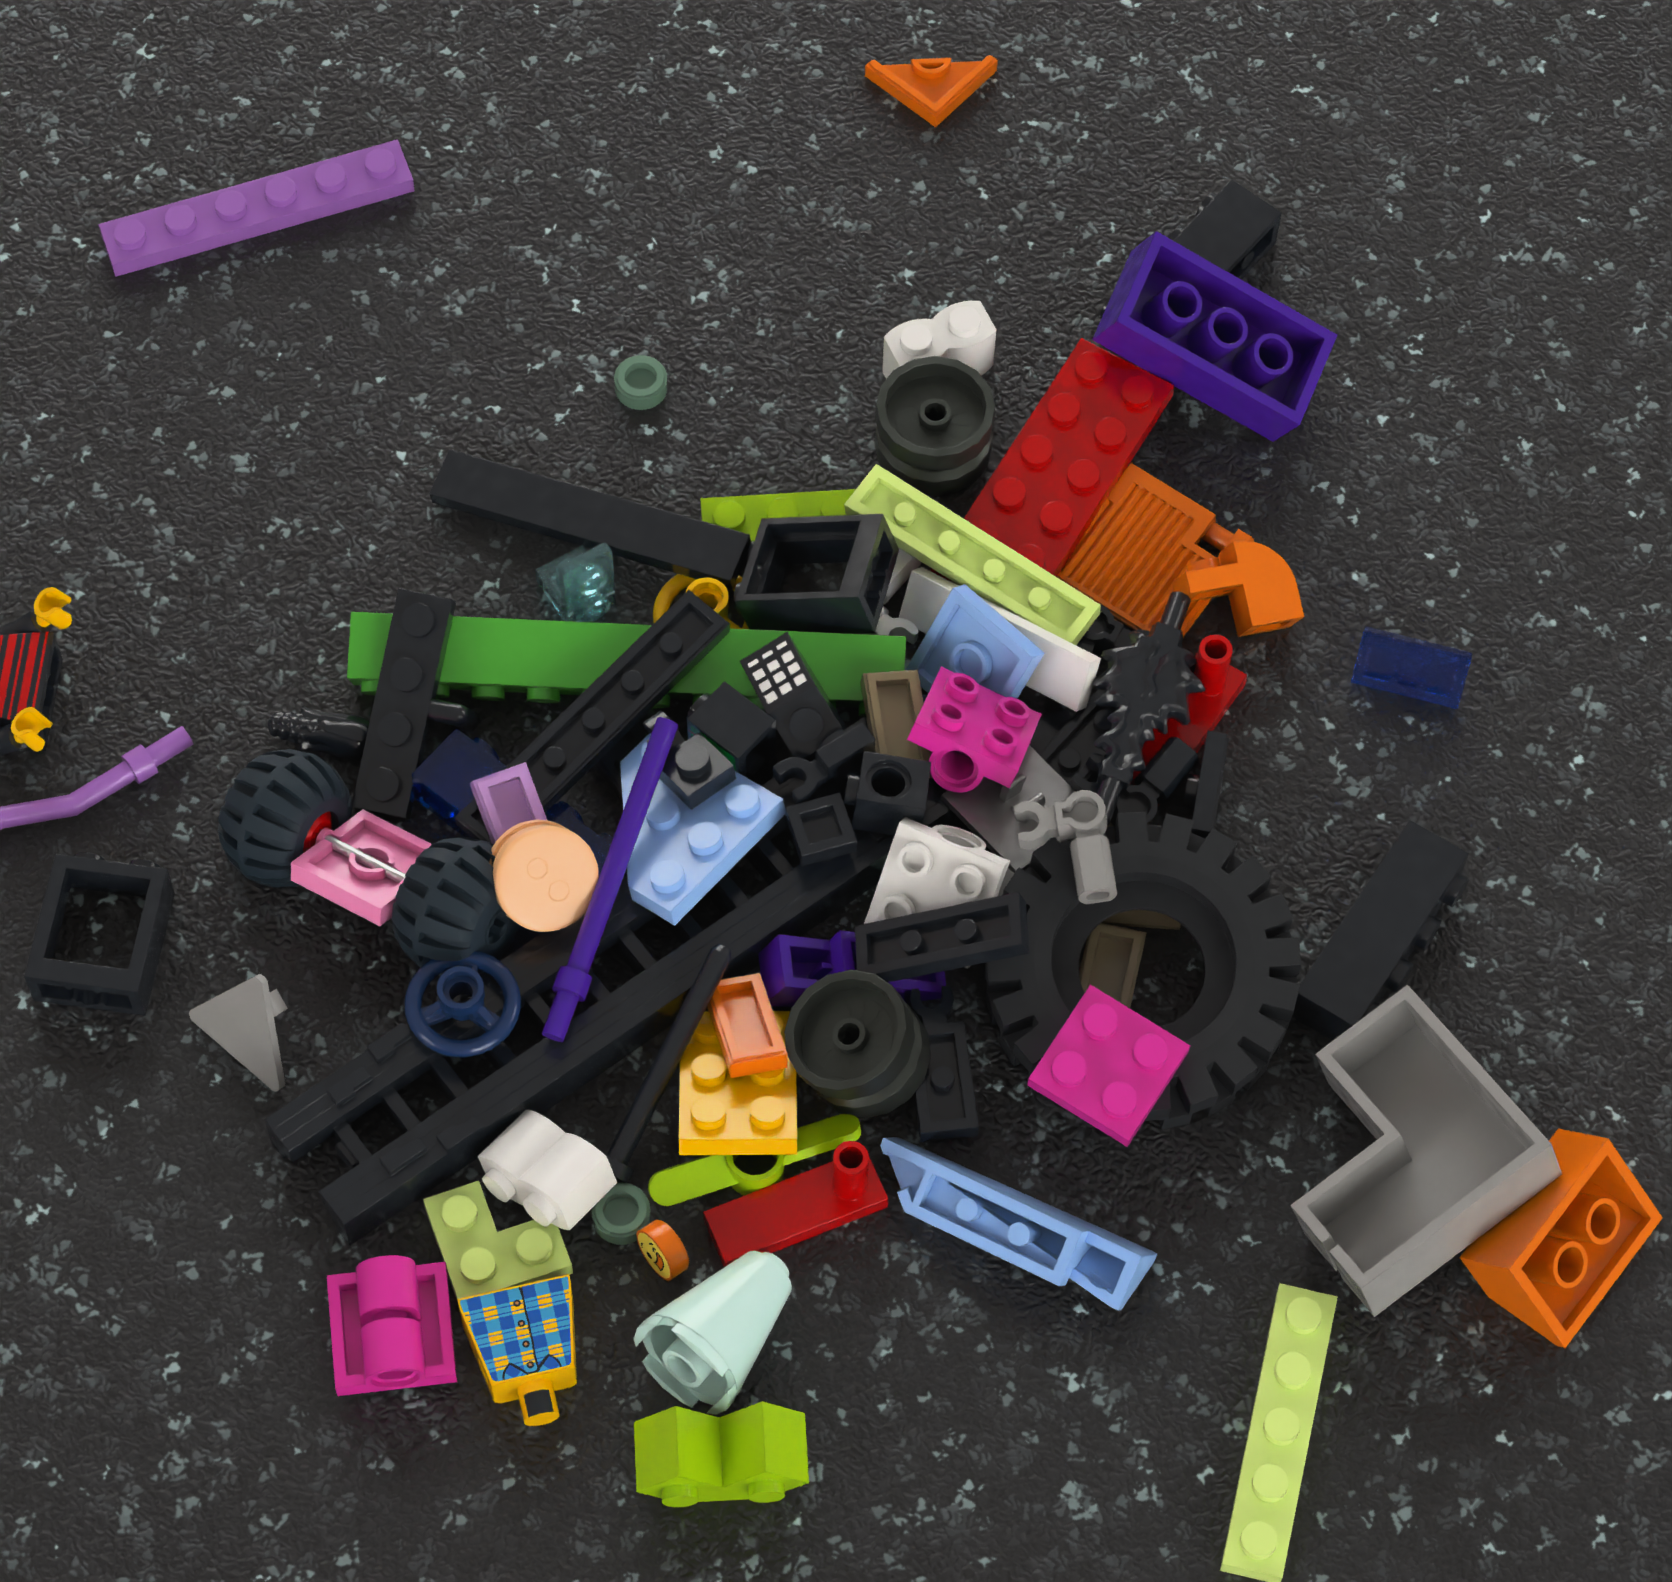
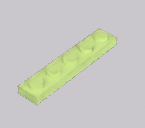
[844,464,1101,645]
[1220,1283,1338,1582]

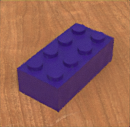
[1092,231,1337,442]

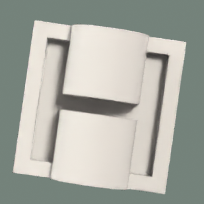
[864,817,1010,969]

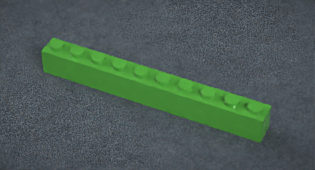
[347,612,906,717]

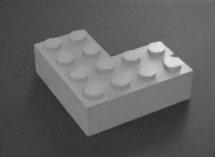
[1291,984,1562,1317]

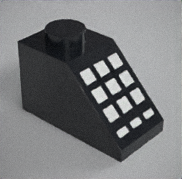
[740,631,846,759]

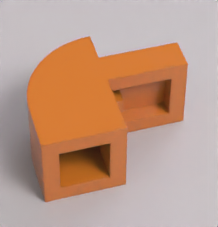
[1172,540,1304,637]

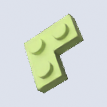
[423,1180,573,1302]

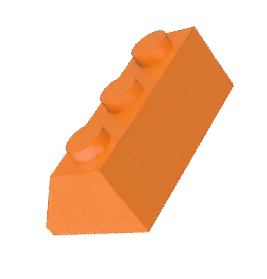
[1459,1129,1663,1348]

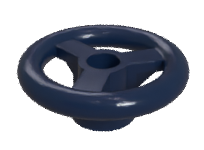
[404,951,521,1057]

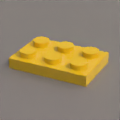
[679,1011,797,1155]

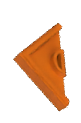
[865,55,998,128]

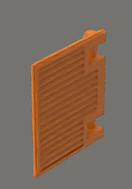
[1057,463,1254,638]

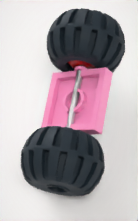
[218,749,520,976]

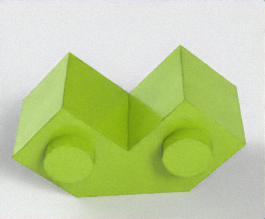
[634,1401,809,1507]

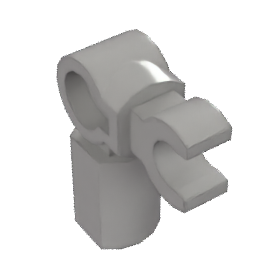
[1013,790,1117,905]

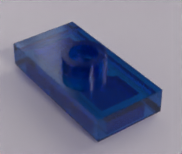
[1351,626,1472,709]

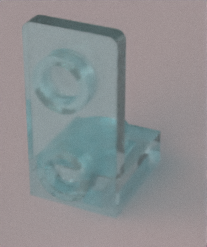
[535,543,616,622]

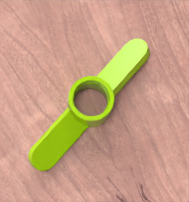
[648,1114,861,1206]

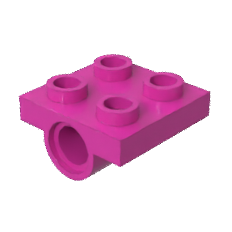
[907,666,1042,793]
[327,1255,457,1396]

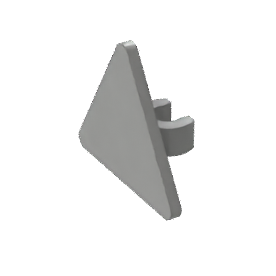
[189,974,288,1092]

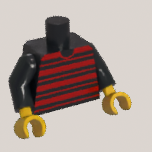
[0,587,72,756]

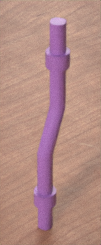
[0,726,193,831]

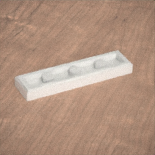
[899,567,1101,712]

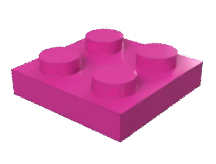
[1027,984,1190,1147]

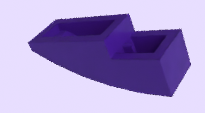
[758,930,946,1008]

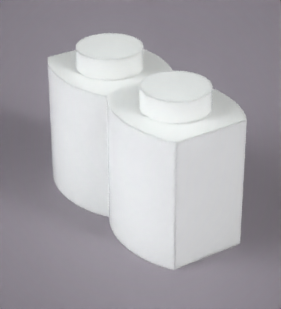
[883,301,996,379]
[477,1110,617,1230]

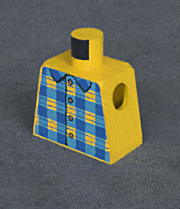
[457,1274,577,1426]

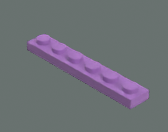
[98,139,415,277]

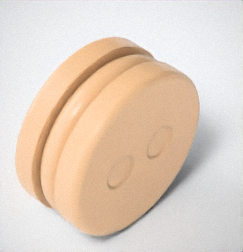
[489,820,599,932]

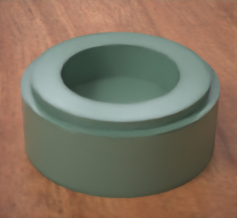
[614,355,668,410]
[592,1183,651,1245]

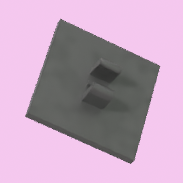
[941,745,1076,873]

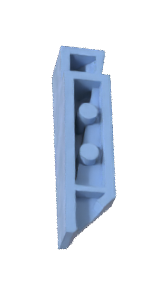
[880,1137,1157,1311]

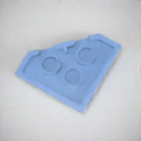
[620,733,785,926]

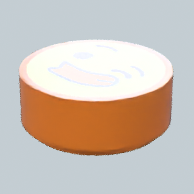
[636,1219,689,1281]

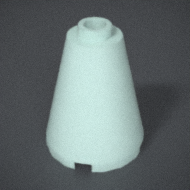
[634,1251,792,1415]

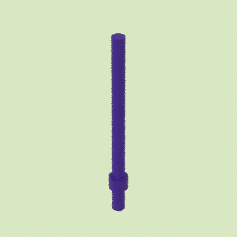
[542,717,678,1042]

